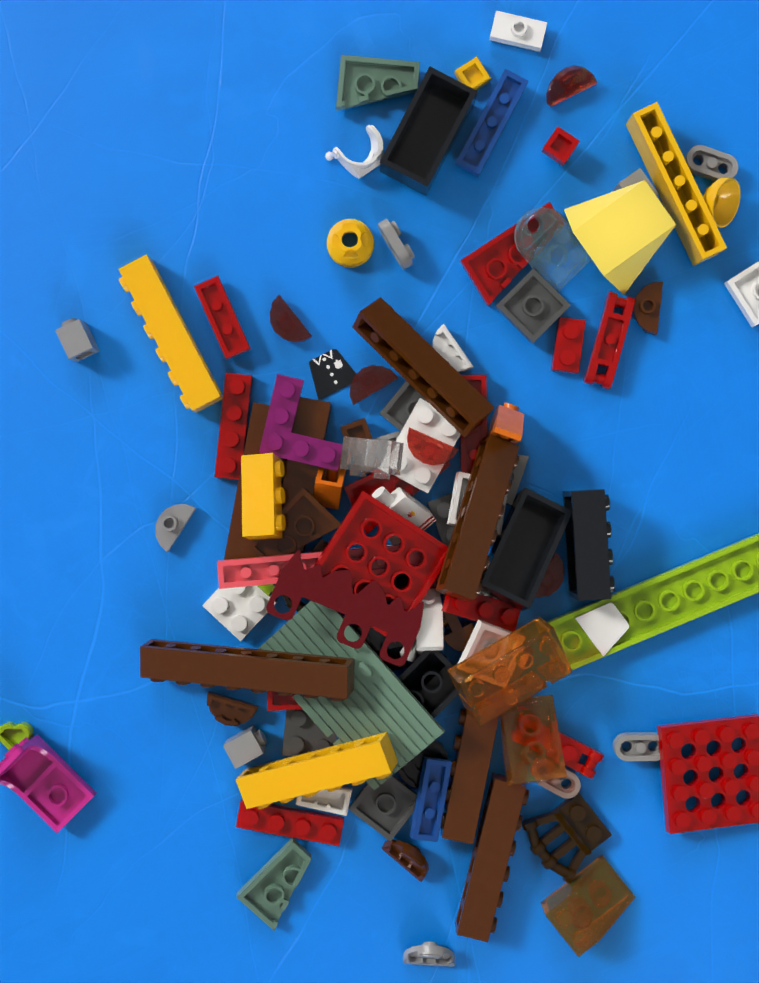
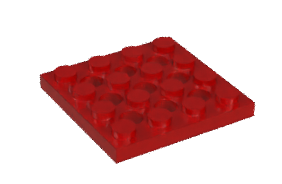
[314,491,448,637]
[657,714,759,834]

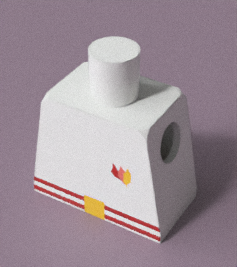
[372,486,436,545]

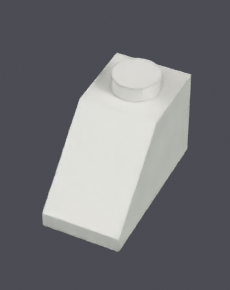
[415,588,444,651]

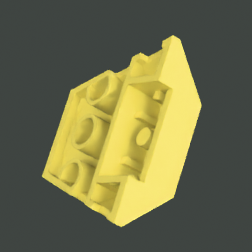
[564,180,677,295]

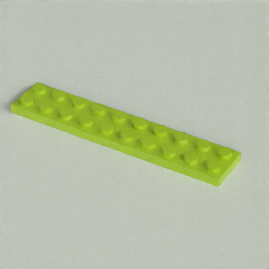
[536,533,759,676]

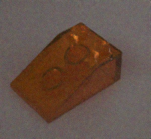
[499,695,567,787]
[540,855,635,957]

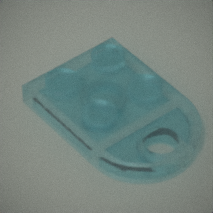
[514,208,592,292]

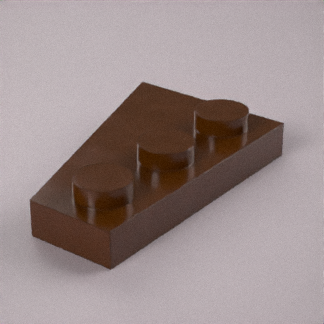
[247,488,341,557]

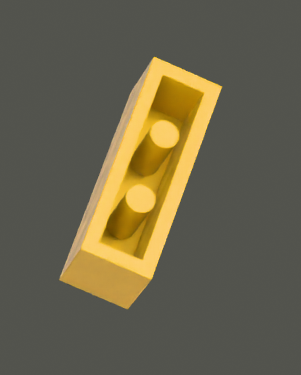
[241,453,286,541]

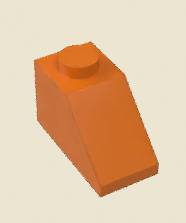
[313,450,350,510]

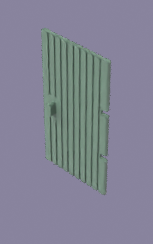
[258,601,445,790]

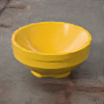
[703,177,741,228]
[327,219,374,268]

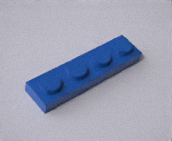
[455,69,528,177]

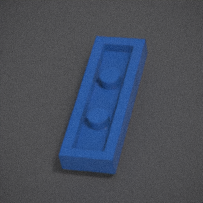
[409,756,452,842]

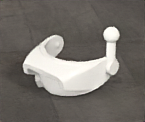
[325,125,383,179]

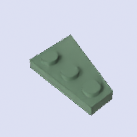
[336,55,420,111]
[236,838,312,931]

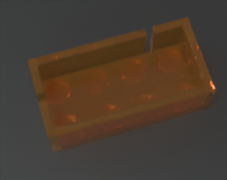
[447,617,573,727]

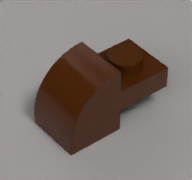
[442,604,474,652]

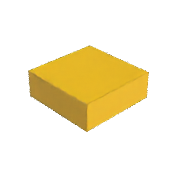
[454,56,491,90]

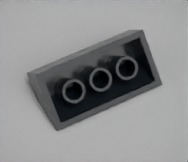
[398,650,470,718]

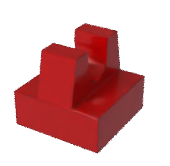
[541,127,580,166]

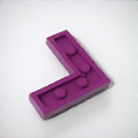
[259,374,344,471]

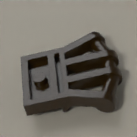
[522,793,612,884]

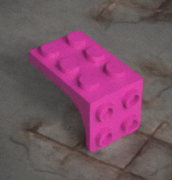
[0,734,97,833]

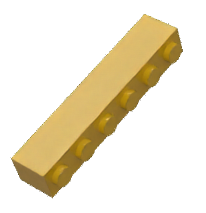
[626,102,727,266]
[118,254,223,413]
[236,732,398,809]

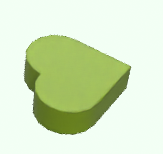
[0,722,34,750]

